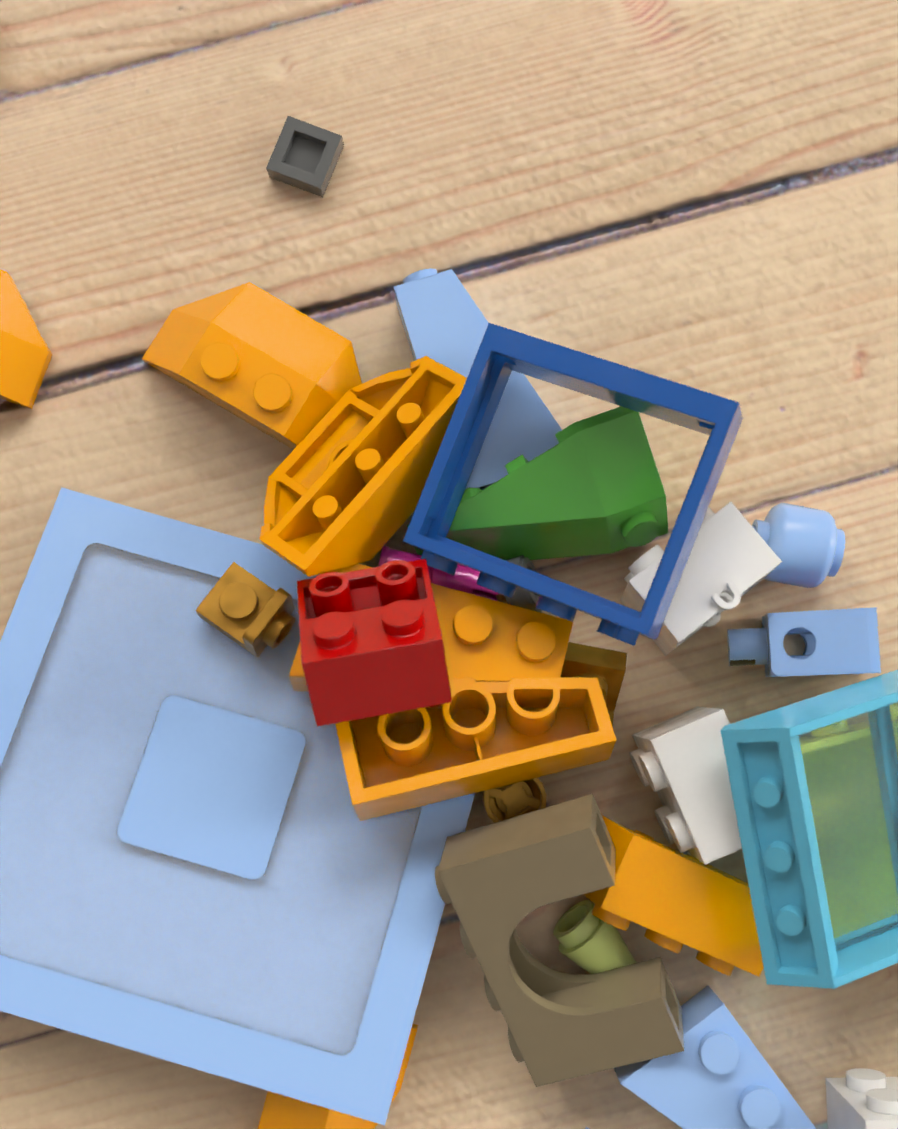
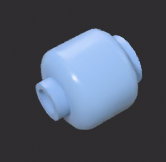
[752,503,845,588]

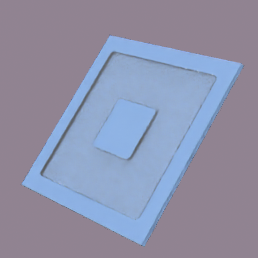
[0,487,475,1125]

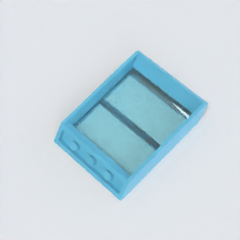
[720,670,898,989]

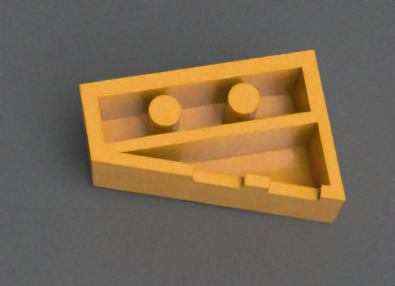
[583,814,764,977]

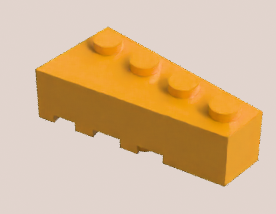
[289,564,574,692]
[335,677,616,821]

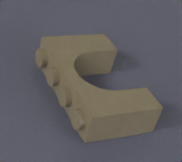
[435,794,684,1087]

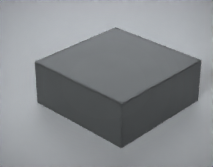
[266,116,344,197]

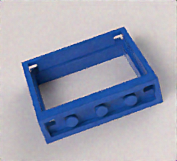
[403,323,743,646]

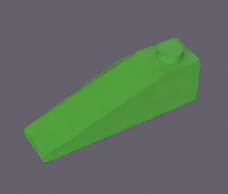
[407,406,669,560]

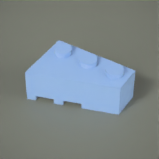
[614,986,816,1129]

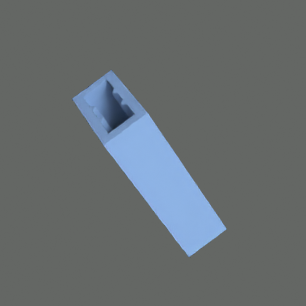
[394,268,562,490]

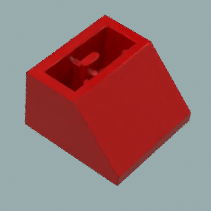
[297,558,452,727]

